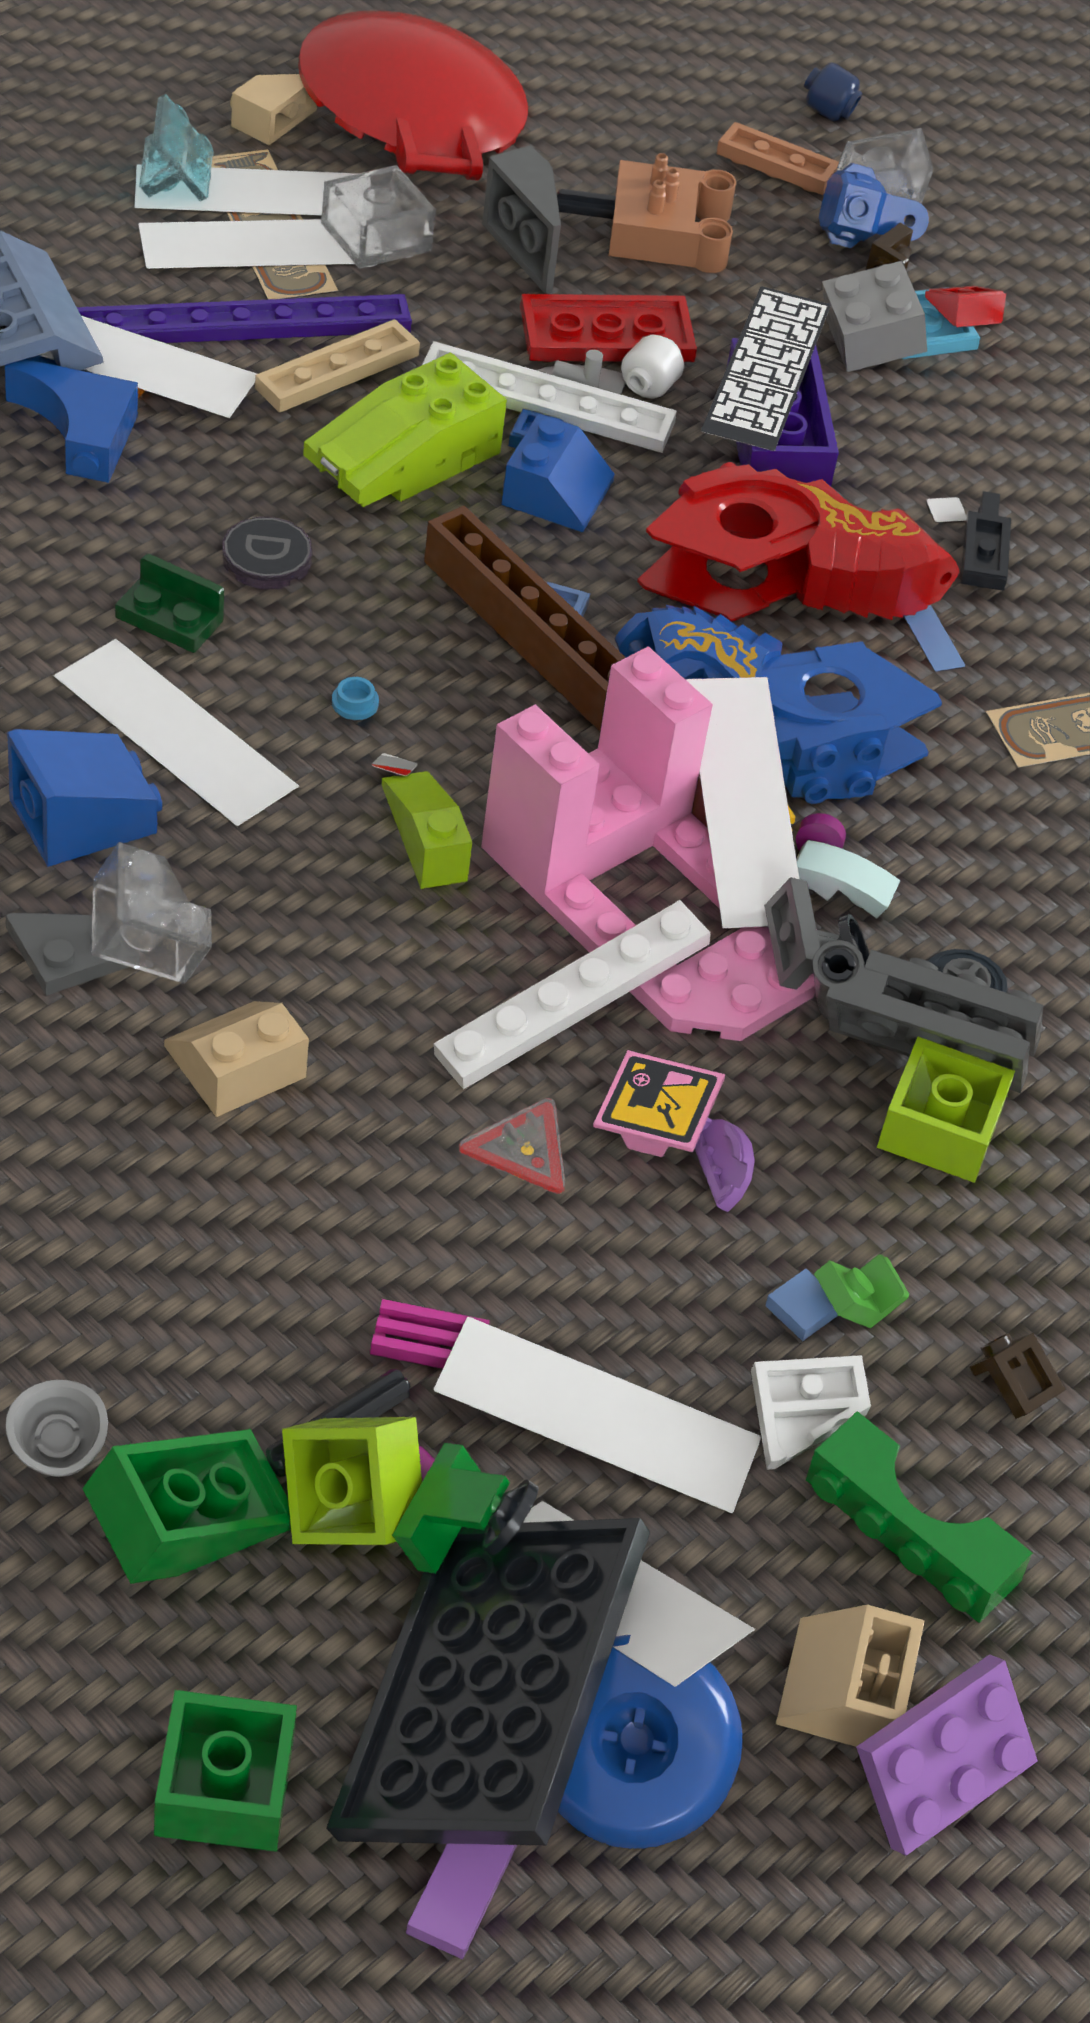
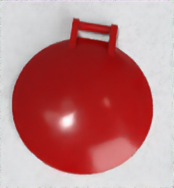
[298,11,528,181]

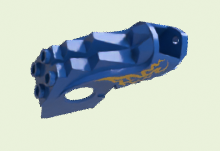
[615,605,942,804]

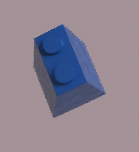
[7,729,162,867]

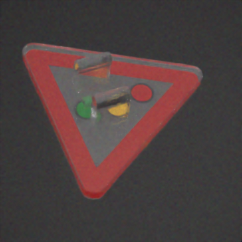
[459,1098,566,1194]

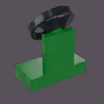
[392,1443,539,1574]

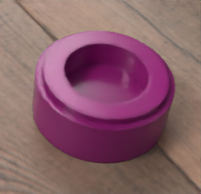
[796,813,846,851]

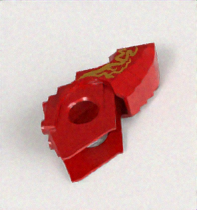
[637,462,959,622]

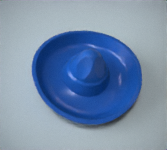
[558,1635,742,1849]

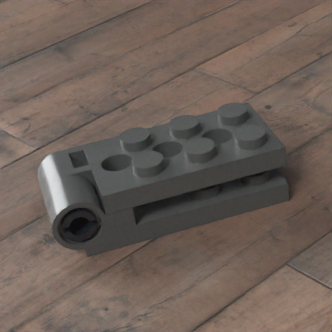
[813,940,1043,1093]

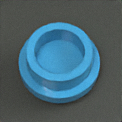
[332,677,379,720]

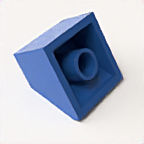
[501,413,615,532]

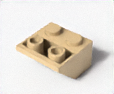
[775,1605,925,1747]

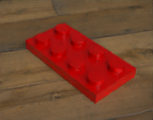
[520,294,697,362]

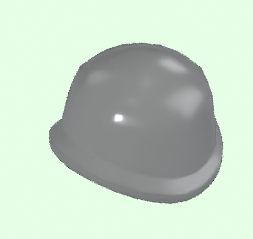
[6,1380,108,1477]

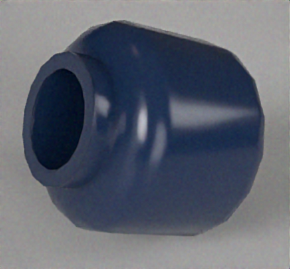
[803,62,863,121]

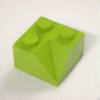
[877,1037,1015,1183]
[282,1417,422,1545]

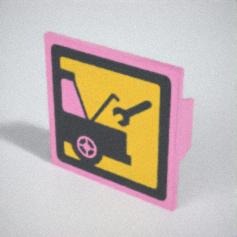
[593,1050,725,1157]

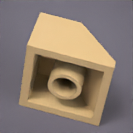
[164,1001,309,1117]

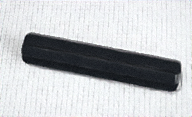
[266,1369,411,1477]

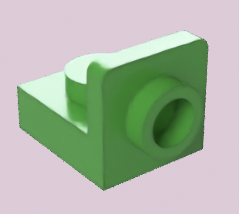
[814,1254,909,1328]

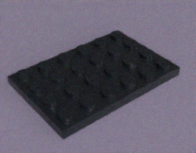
[326,1518,650,1846]

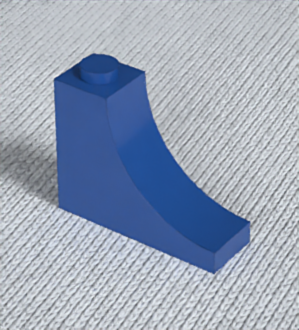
[5,359,138,483]

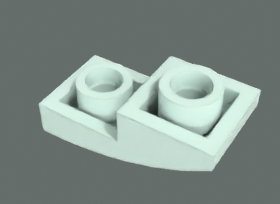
[796,840,900,919]

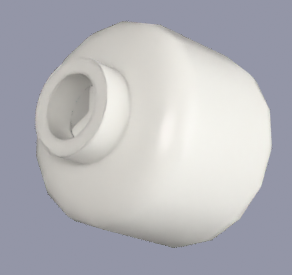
[621,334,684,399]

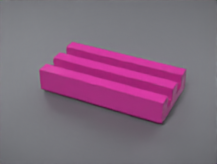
[370,1299,490,1369]

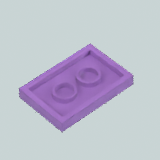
[856,1654,1038,1855]

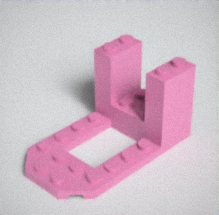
[481,646,815,1041]

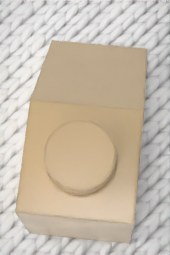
[230,74,317,145]

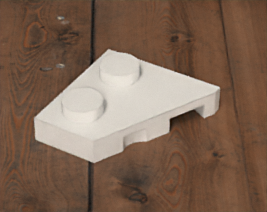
[751,1355,871,1470]

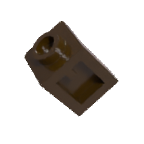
[866,223,913,270]
[969,1333,1066,1419]

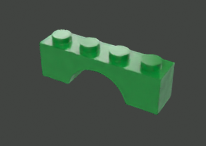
[806,1411,1033,1623]

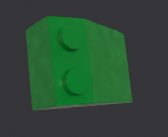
[82,1429,291,1584]

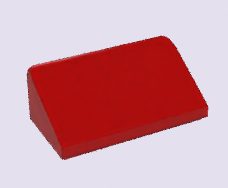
[925,286,1006,327]

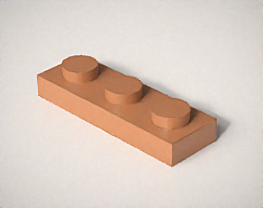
[716,122,841,195]

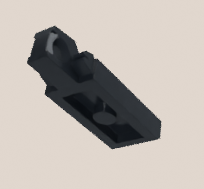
[960,491,1011,591]

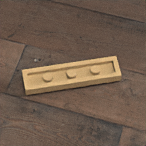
[255,319,420,413]

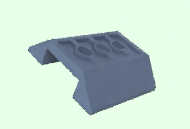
[0,230,104,370]

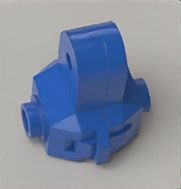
[819,163,929,248]

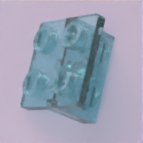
[139,94,214,202]

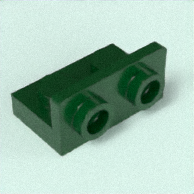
[115,553,224,653]

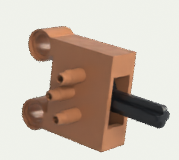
[557,153,736,273]

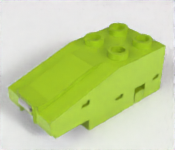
[303,352,507,507]

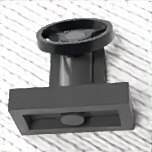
[764,877,870,990]

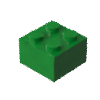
[154,1690,297,1852]

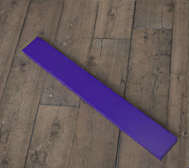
[77,294,412,343]

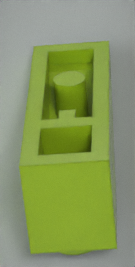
[381,771,472,889]

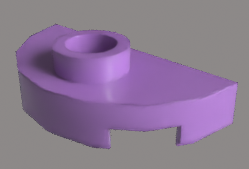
[695,1118,755,1212]

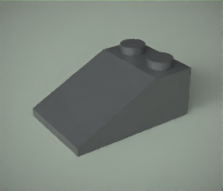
[482,145,561,294]

